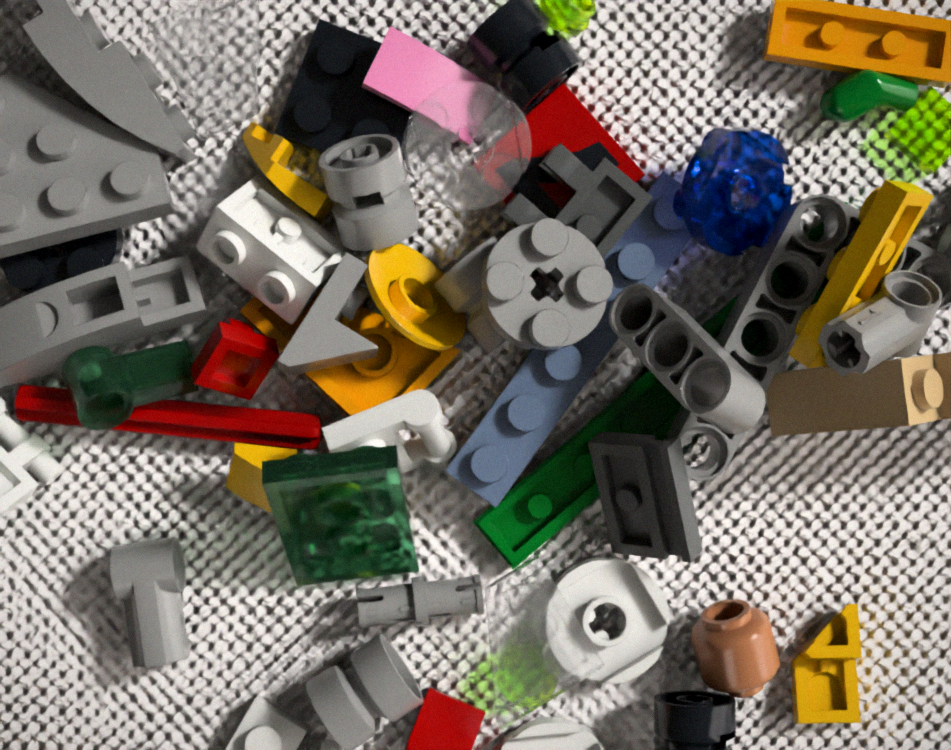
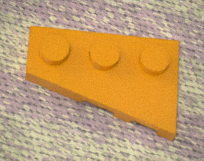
[240,287,461,417]

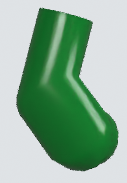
[820,70,918,123]

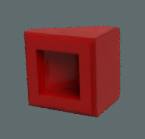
[404,687,485,750]

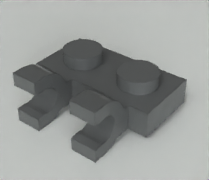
[499,143,653,284]

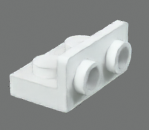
[196,174,354,324]

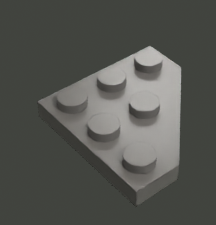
[0,73,175,259]

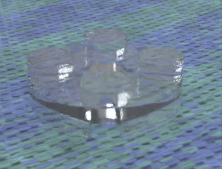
[403,81,532,210]

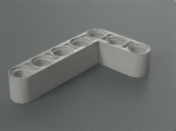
[665,194,951,481]

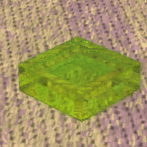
[883,86,951,176]

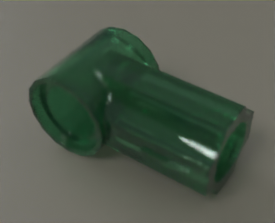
[62,340,199,430]

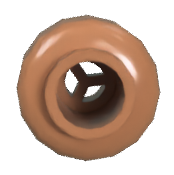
[691,599,780,698]

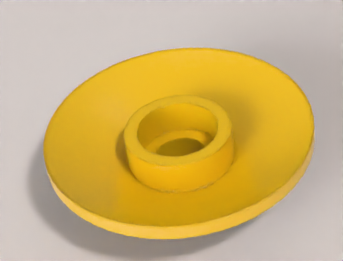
[364,243,466,350]

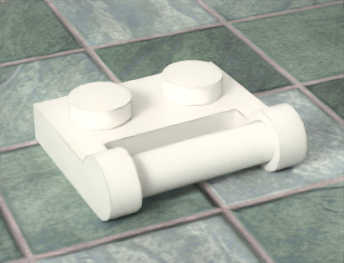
[322,389,460,491]

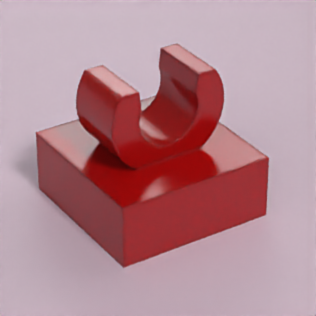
[191,316,280,400]

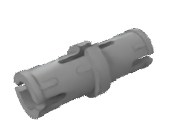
[356,574,484,629]

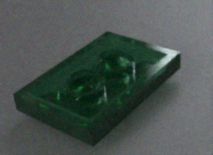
[262,445,419,586]

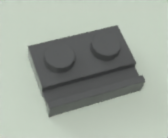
[587,431,703,563]

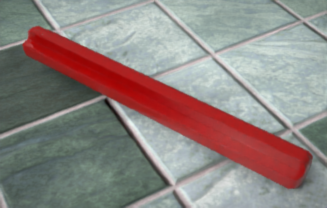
[14,384,322,451]

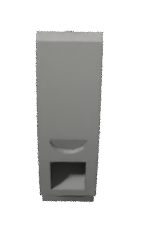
[22,0,198,164]
[0,254,209,388]

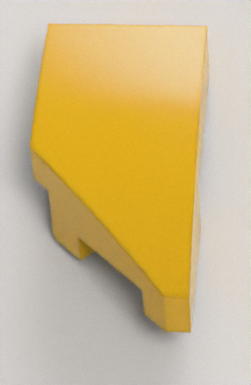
[242,122,334,224]
[791,604,862,724]

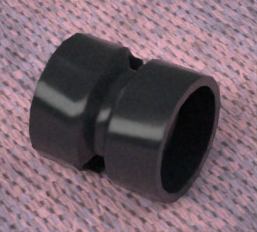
[467,0,584,114]
[654,690,736,750]

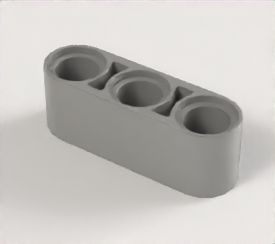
[609,283,766,434]

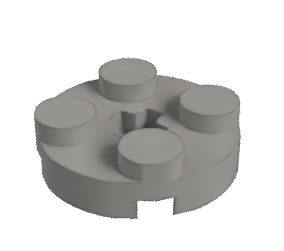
[480,218,613,351]

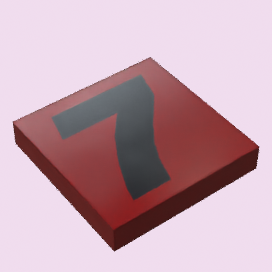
[471,83,645,218]

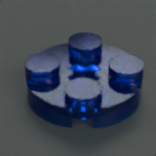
[673,128,792,256]

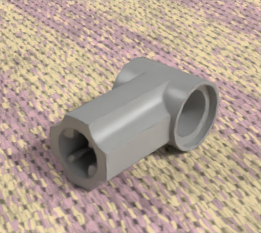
[818,270,942,377]
[110,537,190,668]

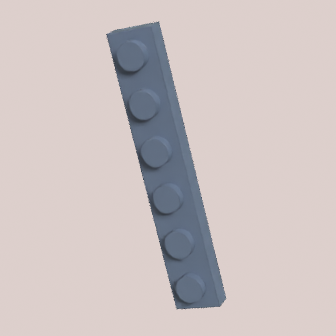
[445,171,713,508]

